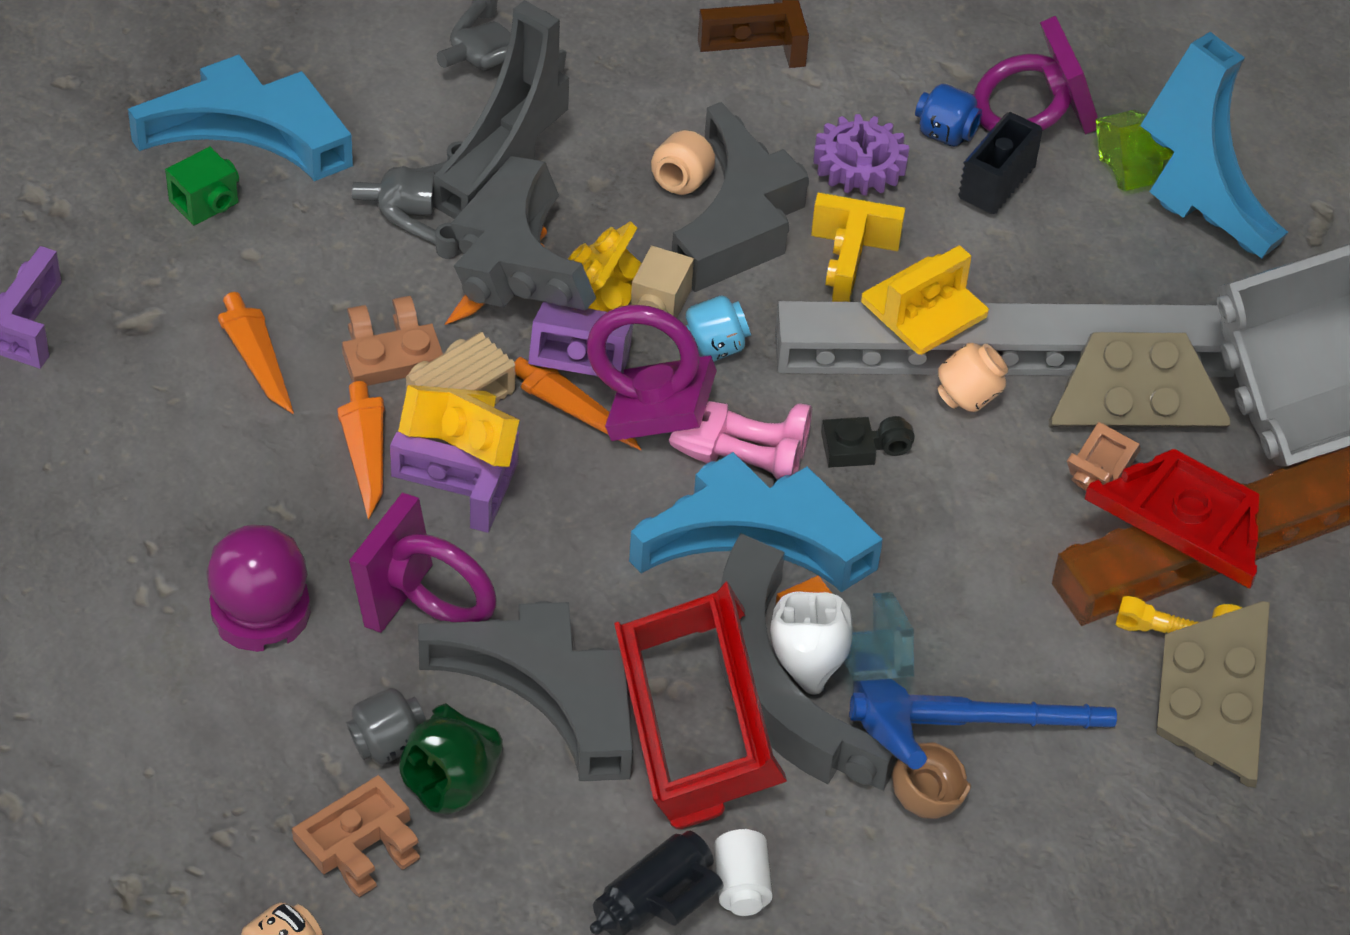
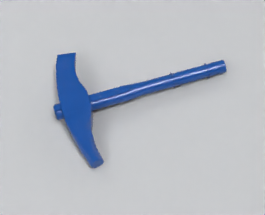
[849,658,1117,769]

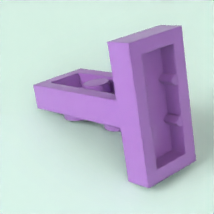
[0,246,61,369]
[390,431,519,533]

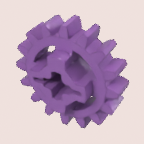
[813,114,909,195]

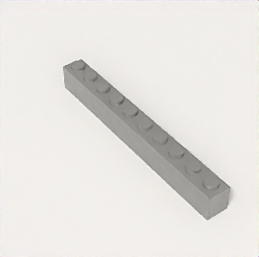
[775,301,1235,377]

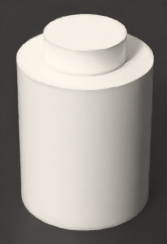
[714,829,772,916]

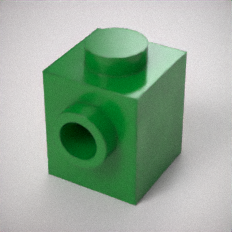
[165,146,239,226]

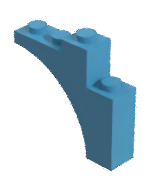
[1140,32,1288,258]
[128,54,353,181]
[629,452,883,592]

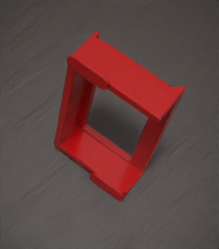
[614,581,787,829]

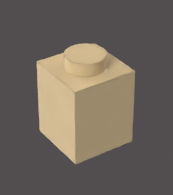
[631,245,694,318]

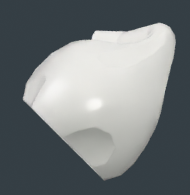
[770,592,853,695]

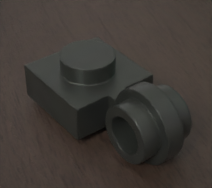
[821,416,915,468]

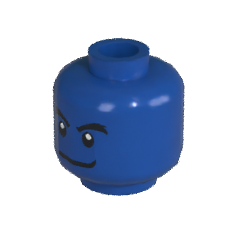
[915,84,982,147]

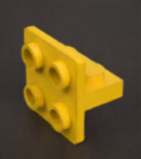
[568,221,642,312]
[861,245,989,355]

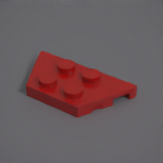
[1085,449,1259,589]

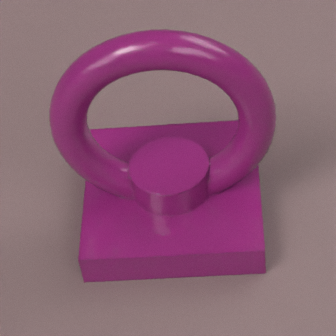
[973,16,1101,135]
[587,305,717,441]
[349,492,496,633]

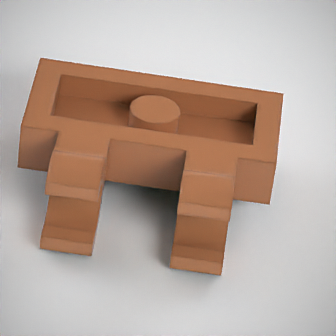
[342,296,443,386]
[292,775,420,897]

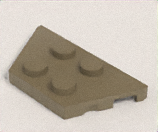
[1049,332,1230,428]
[1157,601,1270,788]

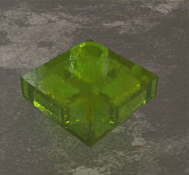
[1095,110,1174,191]

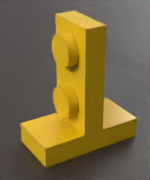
[811,192,906,302]
[398,385,520,467]

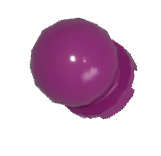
[206,524,311,652]

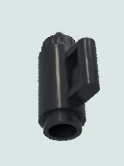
[590,831,724,935]

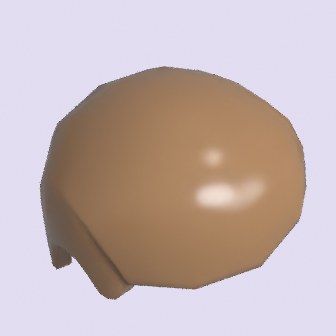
[892,742,971,819]

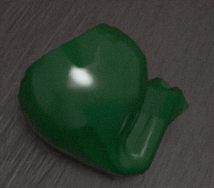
[399,703,503,815]

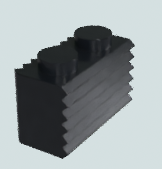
[958,112,1043,214]

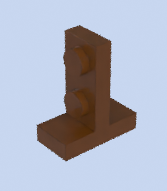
[698,0,809,68]

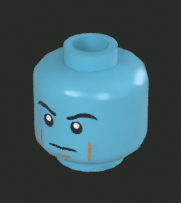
[686,296,751,361]

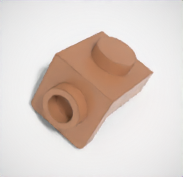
[1067,422,1141,491]

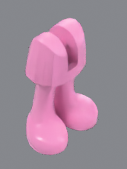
[669,401,812,480]

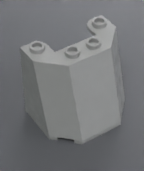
[1217,243,1350,466]

